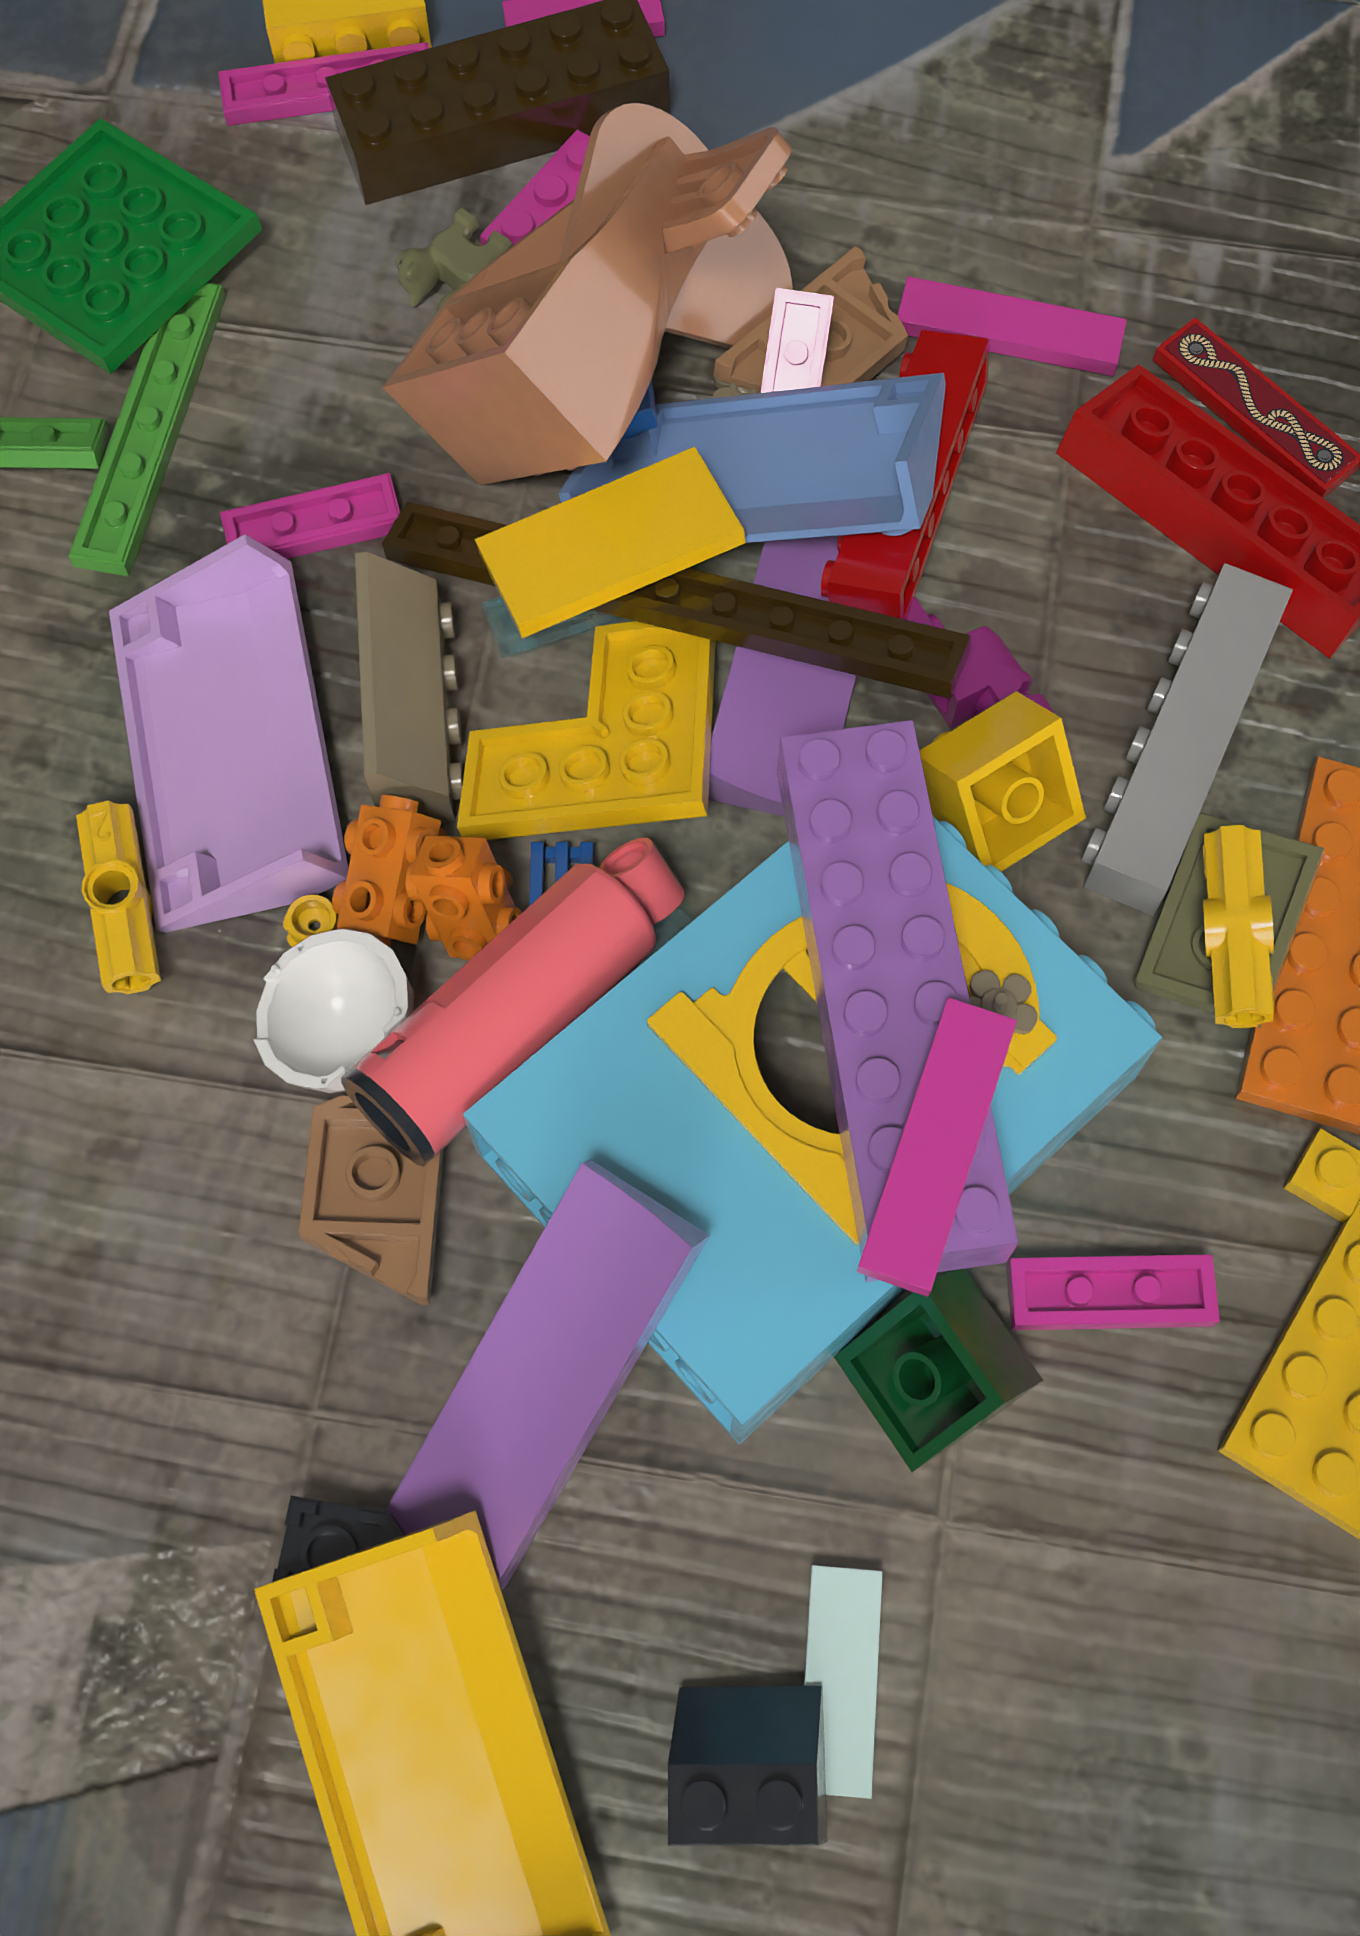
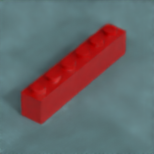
[821,329,989,620]

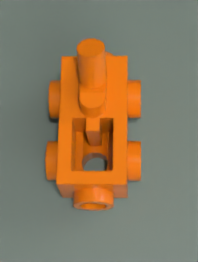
[332,795,447,948]
[405,836,522,961]

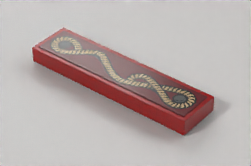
[1152,317,1360,498]

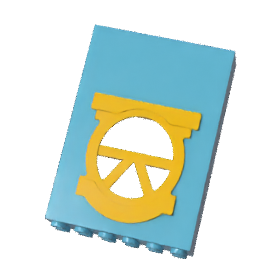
[463,816,1162,1445]

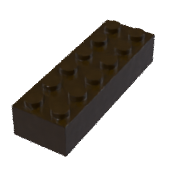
[325,0,670,205]

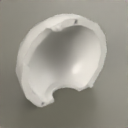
[253,929,414,1093]

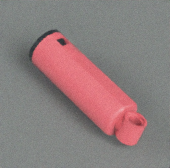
[341,838,685,1167]

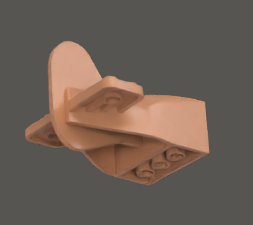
[382,103,793,485]

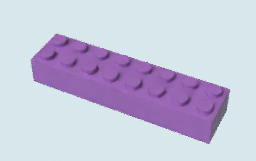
[777,720,1019,1282]

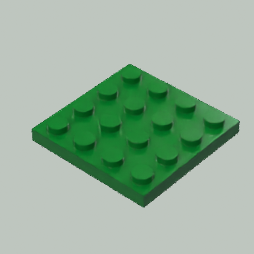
[0,118,262,374]

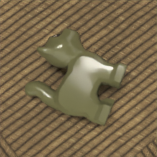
[395,207,512,311]

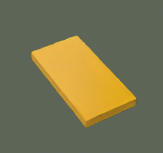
[475,446,746,639]

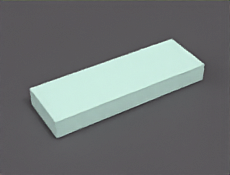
[804,1565,882,1799]

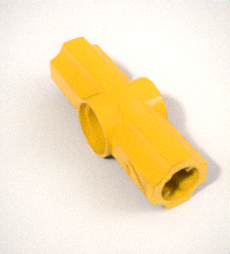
[76,801,161,995]
[1203,825,1274,1028]

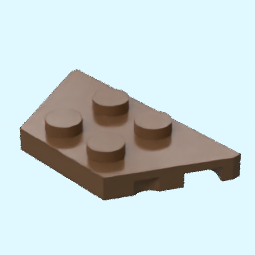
[713,246,908,392]
[298,1095,444,1305]

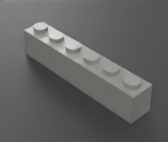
[1081,563,1293,916]

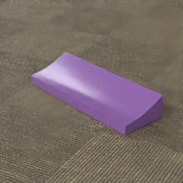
[708,535,857,817]
[385,1160,710,1591]

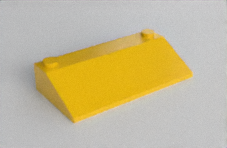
[254,1510,611,1936]

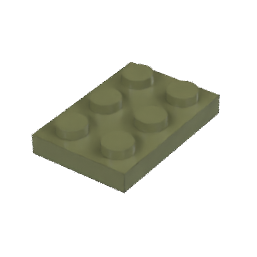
[1135,813,1324,1028]

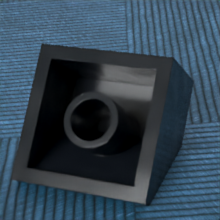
[668,1686,828,1846]

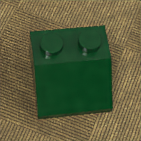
[834,1269,1043,1472]

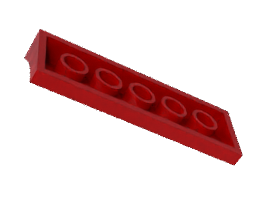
[1056,364,1360,659]

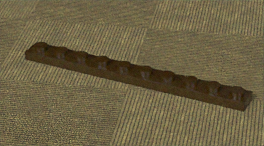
[382,501,971,699]

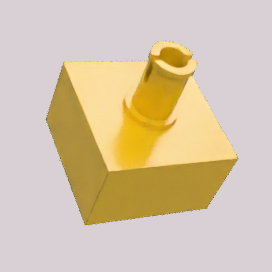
[919,691,1086,872]

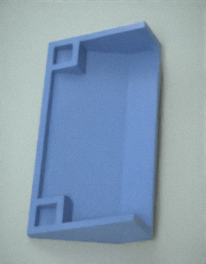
[558,373,946,543]

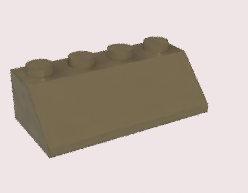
[355,552,464,824]

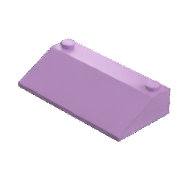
[109,534,348,933]

